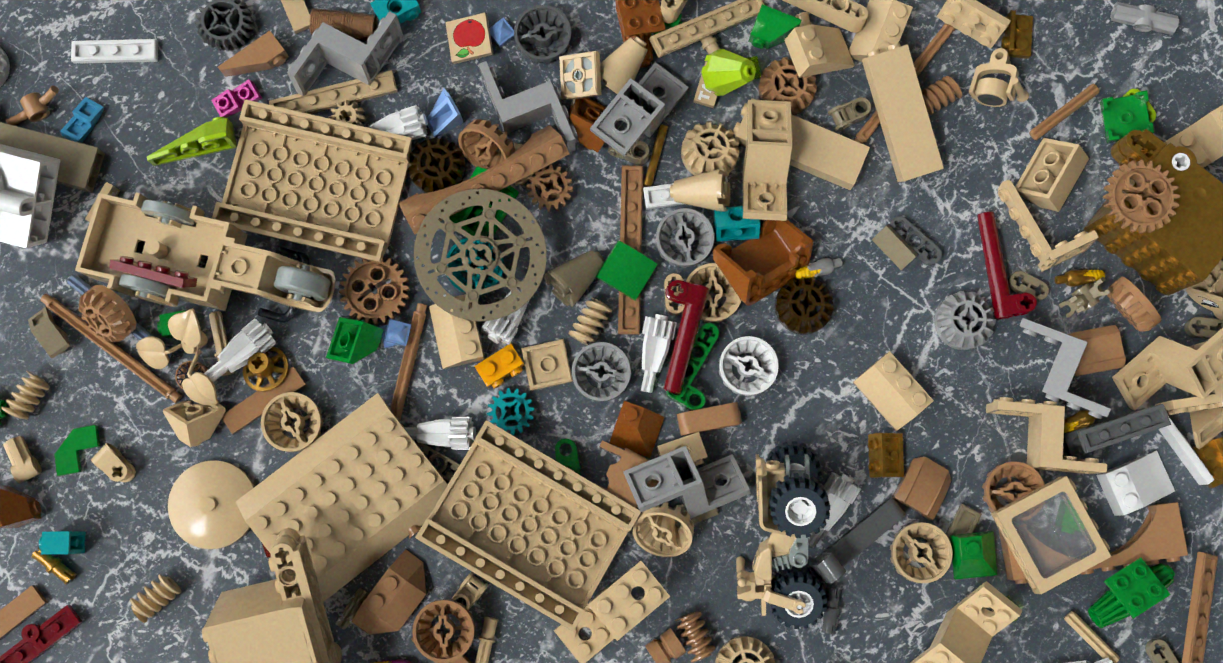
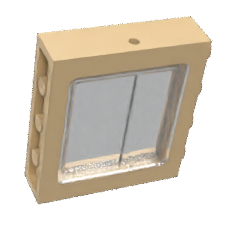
[991,476,1112,594]

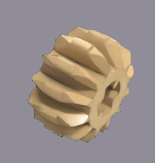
[329,100,366,127]

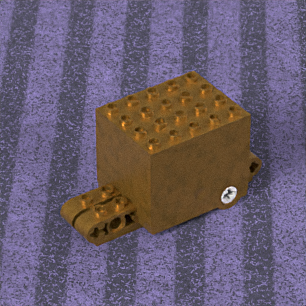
[1084,129,1223,296]

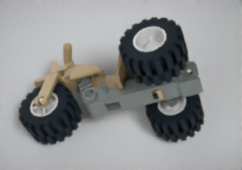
[736,441,830,629]

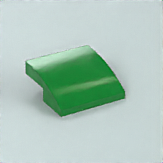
[596,241,657,301]

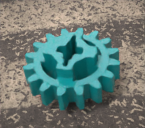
[487,388,535,436]

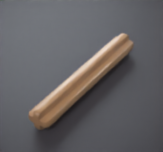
[1029,84,1100,140]

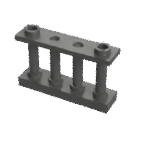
[1063,404,1171,456]

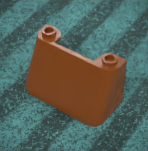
[713,220,813,306]

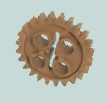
[1103,160,1180,234]
[339,257,410,326]

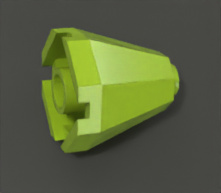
[701,49,756,96]

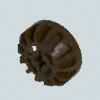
[407,136,466,193]
[774,276,835,335]

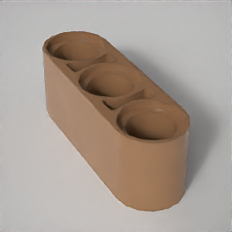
[676,402,743,436]

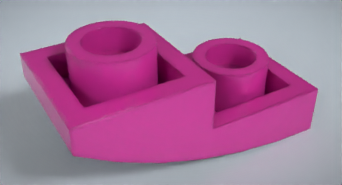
[211,79,262,118]

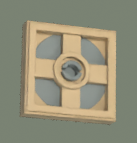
[559,51,602,100]

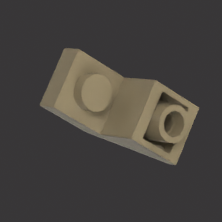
[28,307,70,359]

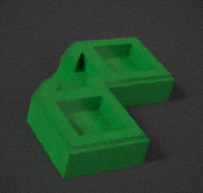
[54,425,101,476]

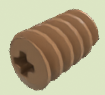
[921,76,962,115]
[674,611,716,663]

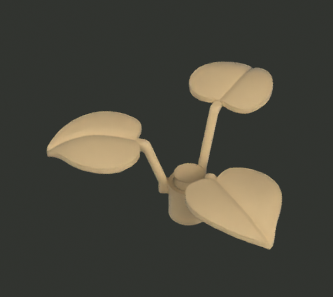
[136,308,219,405]

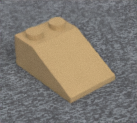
[784,25,855,78]

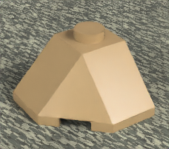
[163,401,226,447]

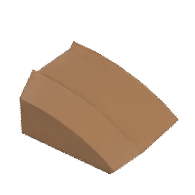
[1067,325,1126,376]
[892,457,951,520]

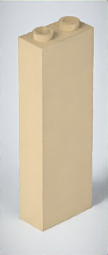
[862,42,944,182]
[733,98,870,190]

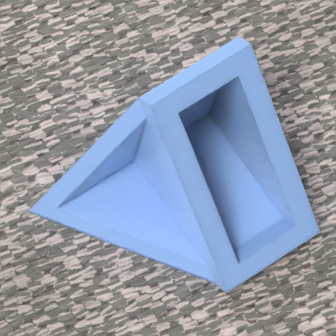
[426,88,463,137]

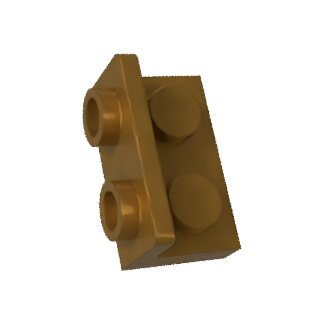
[1001,10,1033,59]
[868,433,904,478]
[1192,437,1223,488]

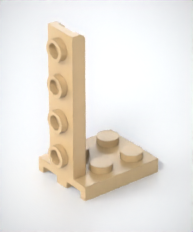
[998,180,1099,272]

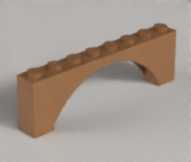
[399,125,570,235]
[998,502,1188,584]

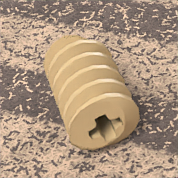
[569,298,612,346]
[1,371,50,420]
[130,574,181,623]

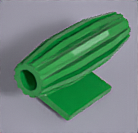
[1088,558,1175,628]

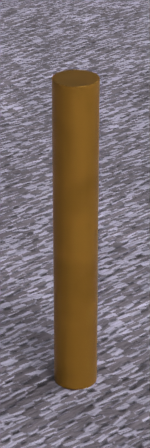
[643,125,668,187]

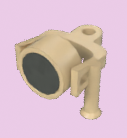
[969,48,1029,107]

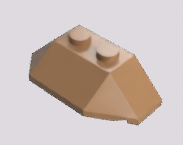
[352,549,427,635]

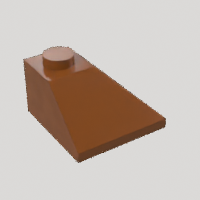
[570,97,606,152]
[609,401,664,458]
[0,485,42,528]

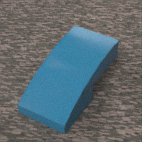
[60,97,104,143]

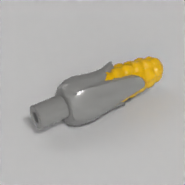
[795,258,843,279]

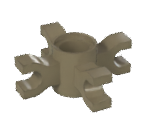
[1059,277,1113,318]

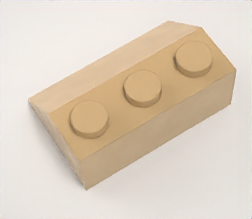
[849,0,913,62]
[1015,138,1089,212]
[429,294,485,369]
[853,351,934,431]

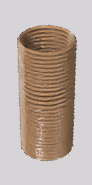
[309,8,378,41]

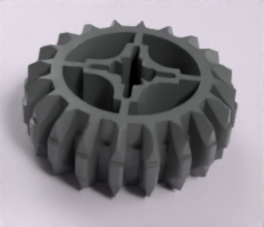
[195,0,254,51]

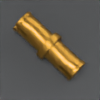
[31,548,76,585]

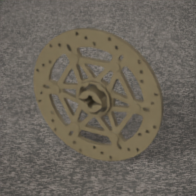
[414,189,547,321]

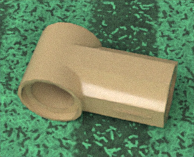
[3,436,42,484]

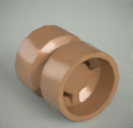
[645,628,686,663]

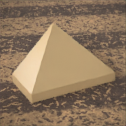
[1190,408,1223,449]

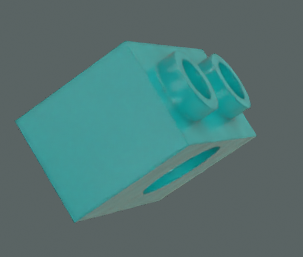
[370,0,422,24]
[714,206,760,242]
[39,531,86,554]

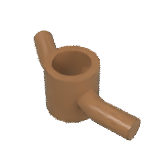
[6,86,59,126]

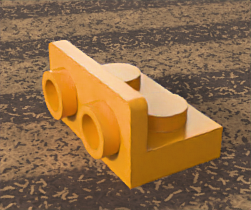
[474,343,525,389]

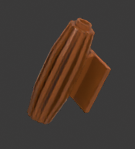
[615,0,666,68]

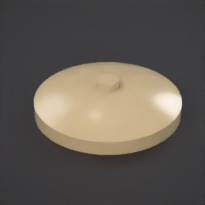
[168,461,255,549]

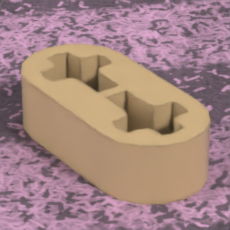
[664,273,685,315]

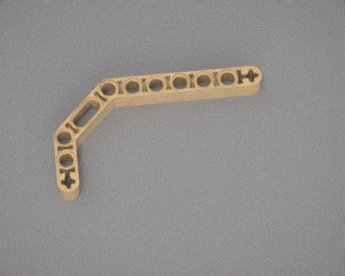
[660,0,868,33]

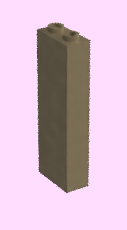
[0,122,105,193]

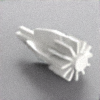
[370,105,428,140]
[482,275,536,345]
[641,314,677,393]
[204,319,276,382]
[404,417,476,450]
[808,472,861,548]

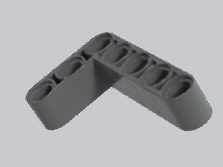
[809,497,906,584]

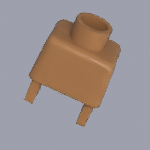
[592,440,659,509]

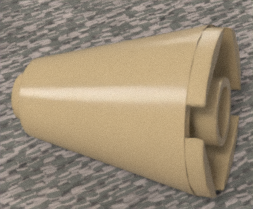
[600,36,648,94]
[670,168,730,212]

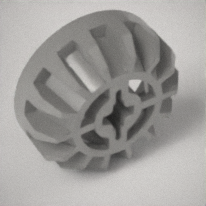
[656,208,714,268]
[934,291,996,350]
[572,342,631,402]

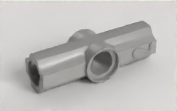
[1110,2,1179,35]

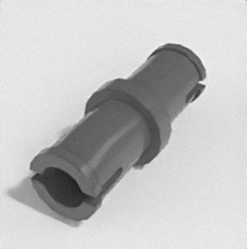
[821,588,840,634]

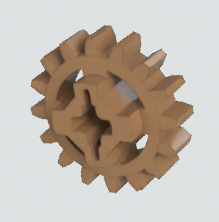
[526,164,573,212]

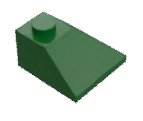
[748,4,802,49]
[326,317,384,364]
[950,531,997,580]

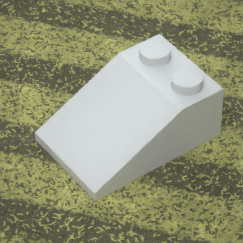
[1096,451,1175,516]

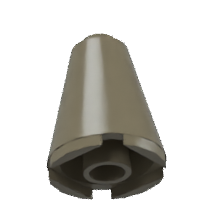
[544,250,604,307]

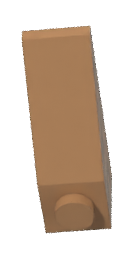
[218,31,289,77]

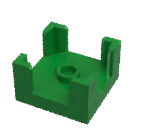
[1100,90,1154,143]

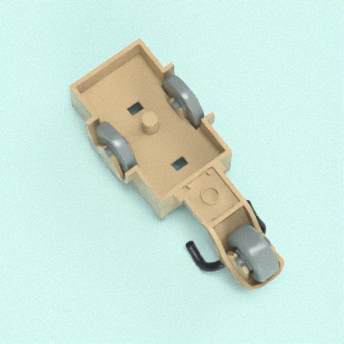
[75,193,336,323]

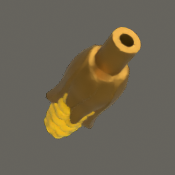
[1055,269,1105,287]
[1064,410,1097,433]

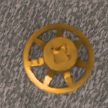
[243,347,288,392]

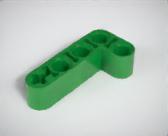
[666,323,719,411]

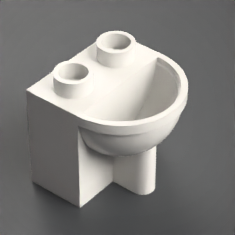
[0,144,60,248]

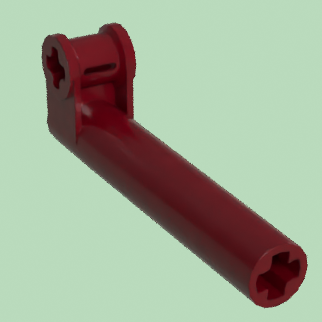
[977,212,1037,320]
[663,280,709,394]

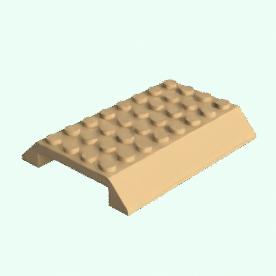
[212,99,412,262]
[236,393,449,602]
[415,420,640,631]

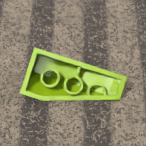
[147,117,237,166]

